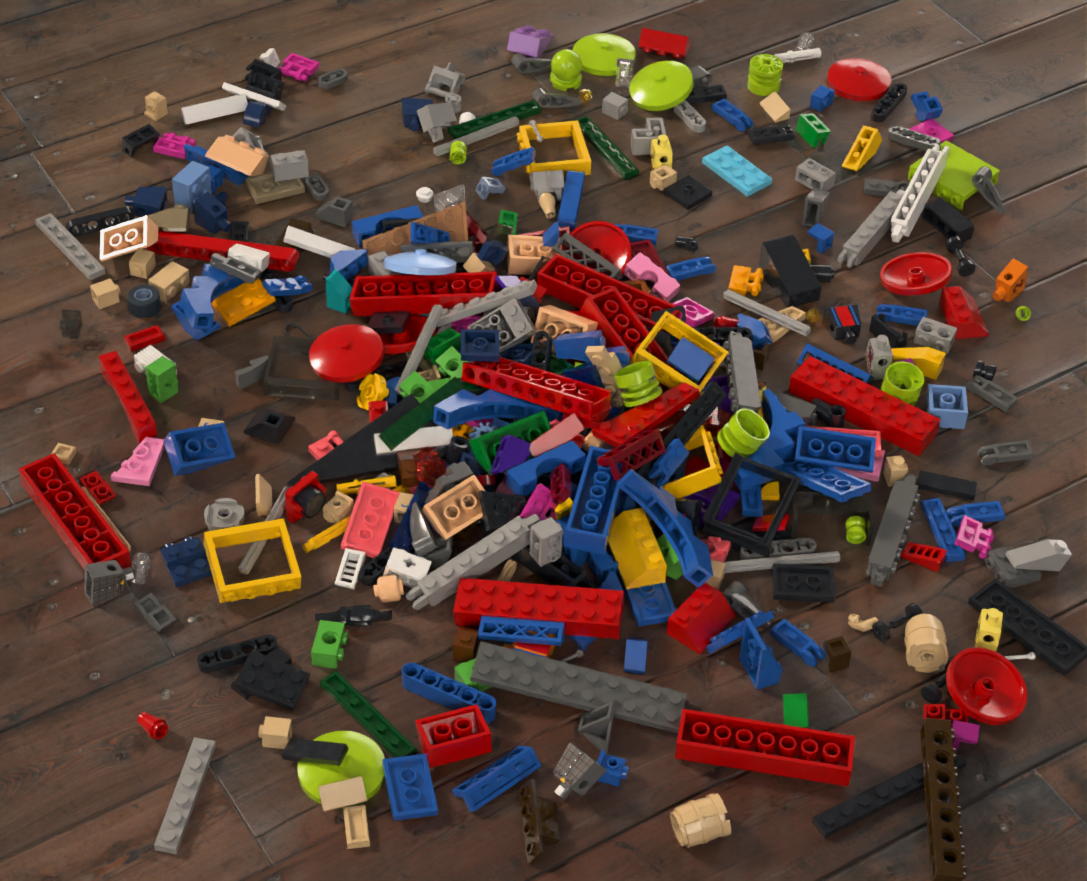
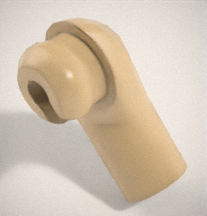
[848,614,878,632]

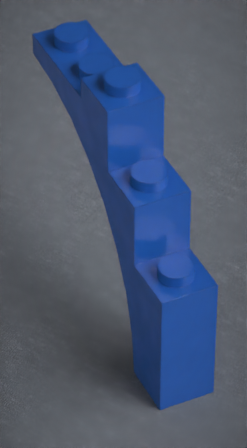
[180,264,244,329]
[553,330,655,407]
[433,389,563,429]
[734,389,805,491]
[617,469,713,587]

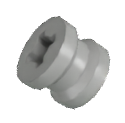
[445,94,461,114]

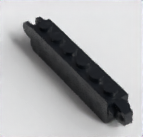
[477,517,597,589]

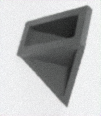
[415,536,453,568]
[578,701,616,754]

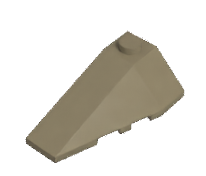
[121,204,191,232]

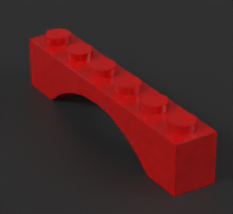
[98,351,157,444]

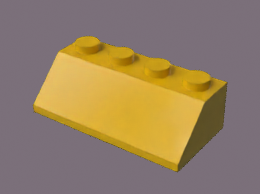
[608,508,667,590]

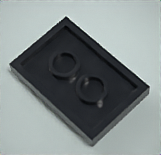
[772,564,835,603]
[234,650,310,712]

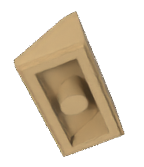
[760,92,790,123]
[255,474,272,516]
[318,776,367,812]

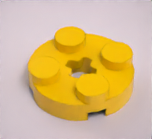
[357,373,389,411]

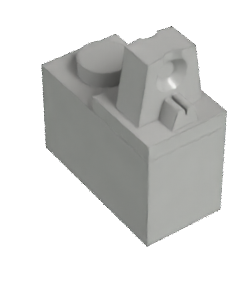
[417,102,457,143]

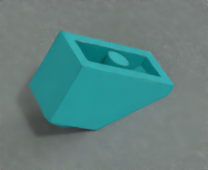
[325,269,353,314]

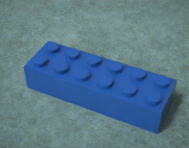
[564,446,622,555]

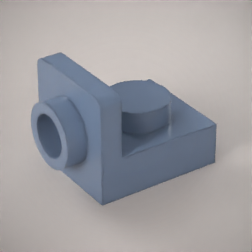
[476,177,506,200]

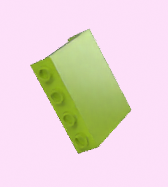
[907,140,1000,210]

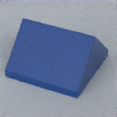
[666,337,716,383]

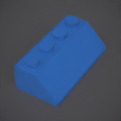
[794,426,876,473]

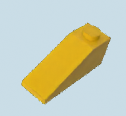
[842,125,882,172]
[891,347,946,380]

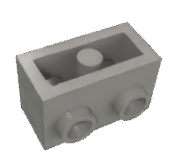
[795,158,836,191]
[530,517,563,567]

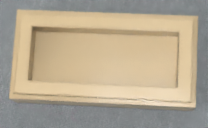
[343,805,370,849]

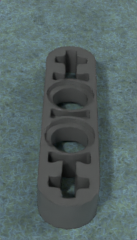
[888,126,941,151]
[740,538,817,560]

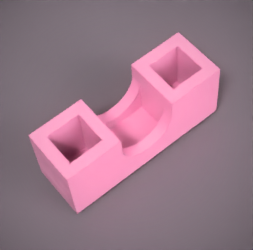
[624,252,680,302]

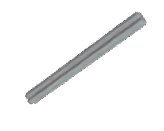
[433,116,519,157]
[723,289,811,336]
[395,305,443,395]
[238,486,290,575]
[724,551,840,573]

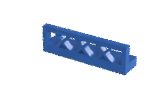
[183,143,249,186]
[796,343,874,384]
[478,616,565,646]
[452,745,541,812]

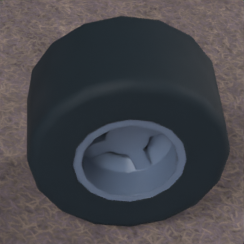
[127,284,161,318]

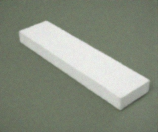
[222,82,286,111]
[181,93,248,124]
[283,226,355,258]
[374,426,453,454]

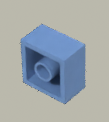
[172,161,212,213]
[925,384,968,429]

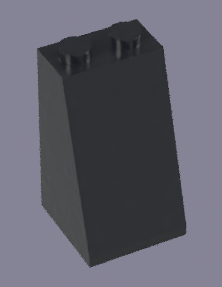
[759,234,821,308]

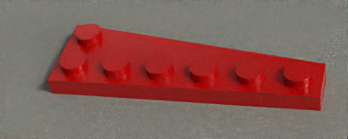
[592,382,699,448]

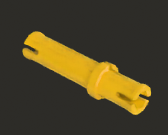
[337,475,397,495]

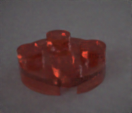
[413,447,447,486]

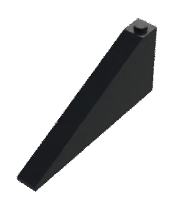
[286,394,448,487]

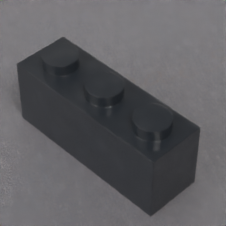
[922,197,975,242]

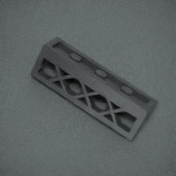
[552,232,622,281]
[401,241,474,263]

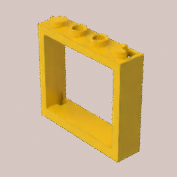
[517,121,591,177]
[630,311,728,403]
[653,425,723,499]
[204,518,301,603]

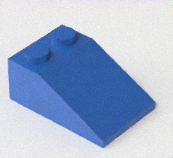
[164,423,235,476]
[739,618,783,690]

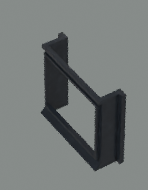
[703,452,804,558]

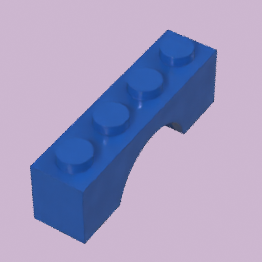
[351,205,424,247]
[506,441,586,496]

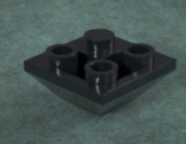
[244,406,296,444]

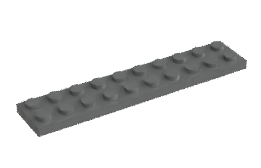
[470,642,687,734]

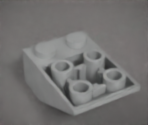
[467,298,537,353]

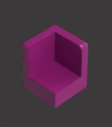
[952,720,980,750]

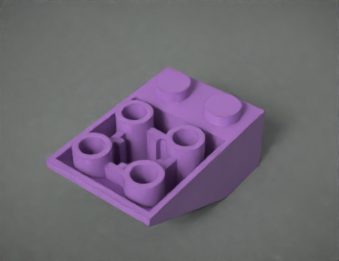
[507,25,554,57]

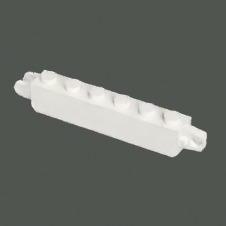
[891,144,950,243]

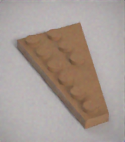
[362,201,468,258]

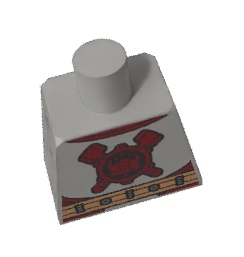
[865,335,893,380]

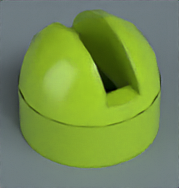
[1016,306,1031,321]

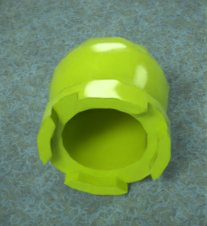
[550,49,583,91]

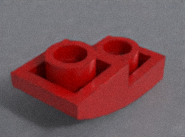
[79,470,116,505]
[923,704,968,729]

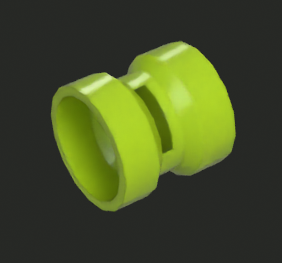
[450,141,467,164]
[846,516,866,544]

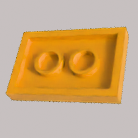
[211,278,276,327]

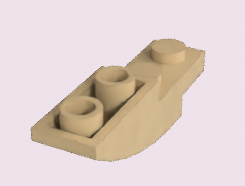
[585,346,626,407]

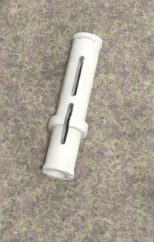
[774,48,821,63]

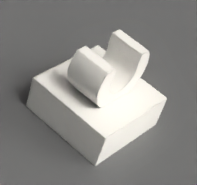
[259,48,280,67]

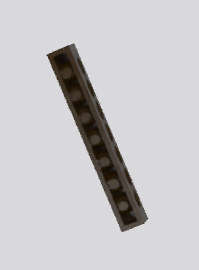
[920,718,966,881]

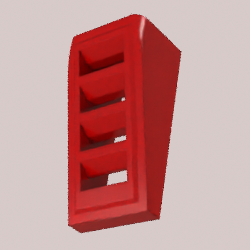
[901,542,947,573]

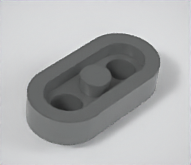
[318,68,348,90]
[305,175,329,201]

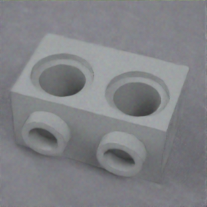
[913,317,957,354]

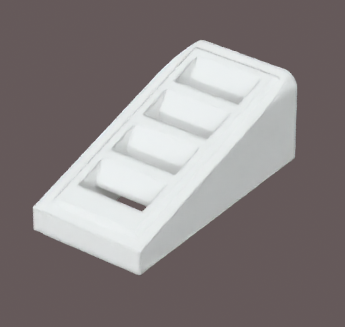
[335,548,366,590]

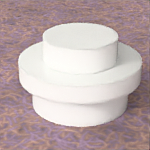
[416,187,433,203]

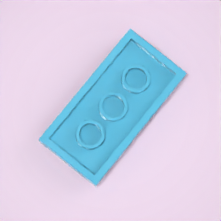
[702,145,772,197]

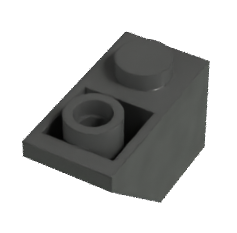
[314,196,353,227]

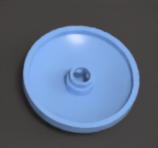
[384,249,456,275]

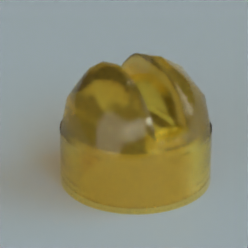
[579,89,592,103]
[806,308,821,323]

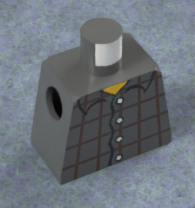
[84,560,134,606]
[553,743,606,799]

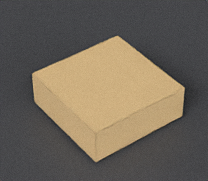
[51,443,77,465]

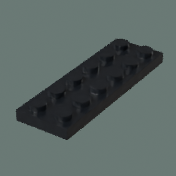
[968,578,1087,676]

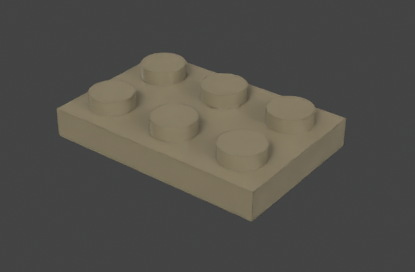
[245,172,305,204]

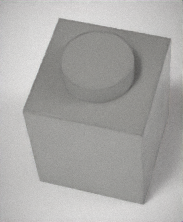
[602,92,628,120]

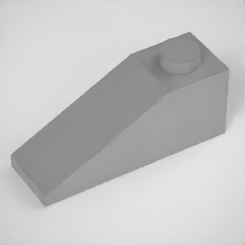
[1005,539,1072,571]

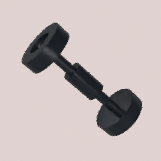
[945,236,975,277]
[872,603,923,642]
[921,657,954,704]

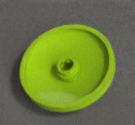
[573,33,636,76]
[629,61,694,111]
[297,731,385,808]

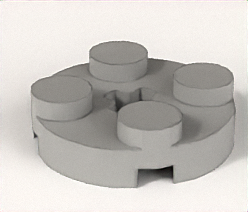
[204,498,245,531]

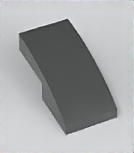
[235,355,270,389]
[134,593,176,632]

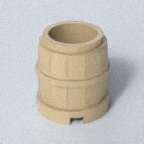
[904,614,949,673]
[670,793,731,847]

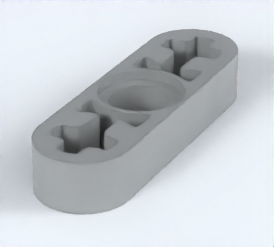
[674,100,706,133]

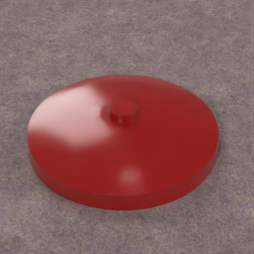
[827,58,891,101]
[562,221,632,276]
[880,252,952,295]
[378,314,437,354]
[309,324,384,383]
[946,647,1028,725]

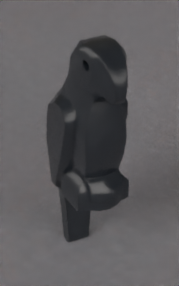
[315,605,392,626]

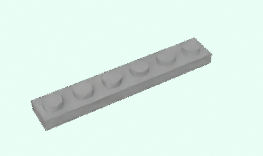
[35,213,106,281]
[437,280,537,327]
[154,737,216,854]

